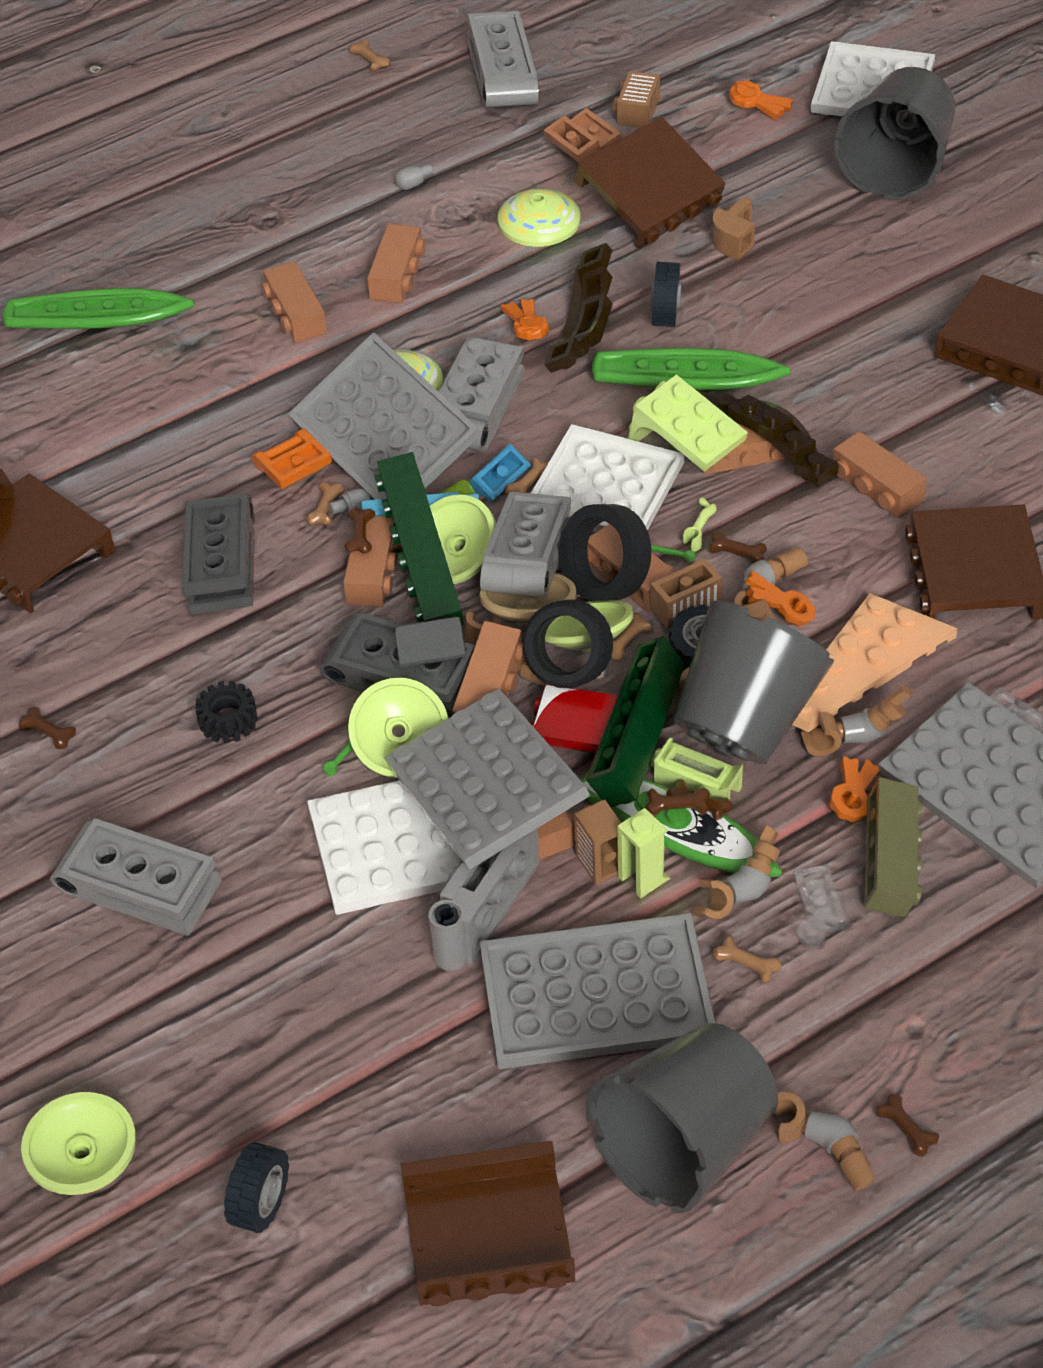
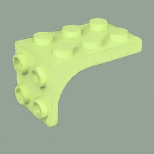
[628,374,748,472]

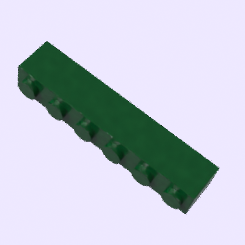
[374,452,464,626]
[586,636,685,807]

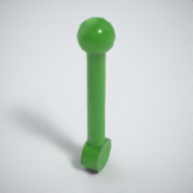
[651,545,696,562]
[323,742,352,776]

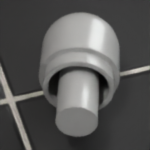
[395,164,433,190]
[328,489,371,516]

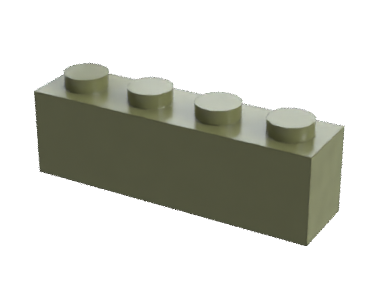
[864,777,922,918]

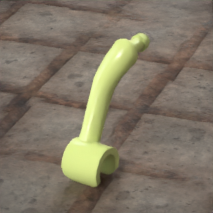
[683,498,717,552]

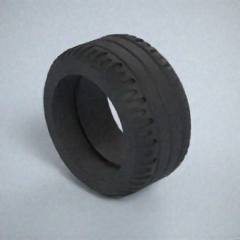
[522,600,613,688]

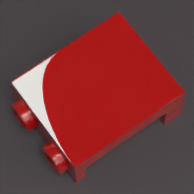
[530,684,618,753]

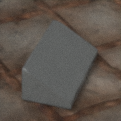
[395,617,466,667]

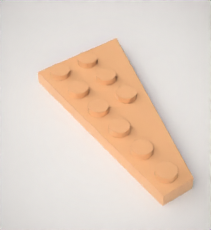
[792,593,958,732]

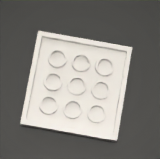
[811,41,935,116]
[531,424,684,532]
[307,780,462,915]

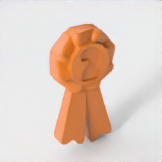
[729,80,793,121]
[501,299,549,340]
[745,570,815,627]
[829,756,880,823]

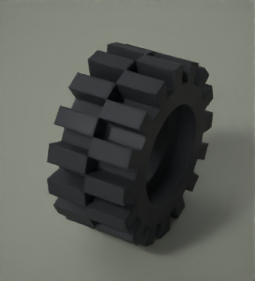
[195,681,258,743]

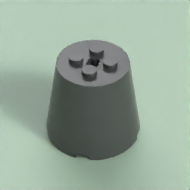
[834,67,955,200]
[673,601,834,764]
[586,1023,778,1213]

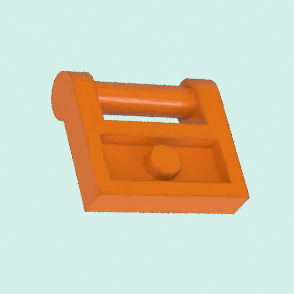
[252,428,332,490]

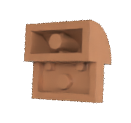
[544,108,622,163]

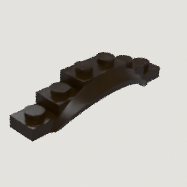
[544,242,613,373]
[700,391,839,486]

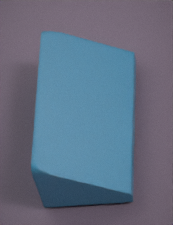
[466,443,531,502]

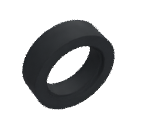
[559,504,652,601]

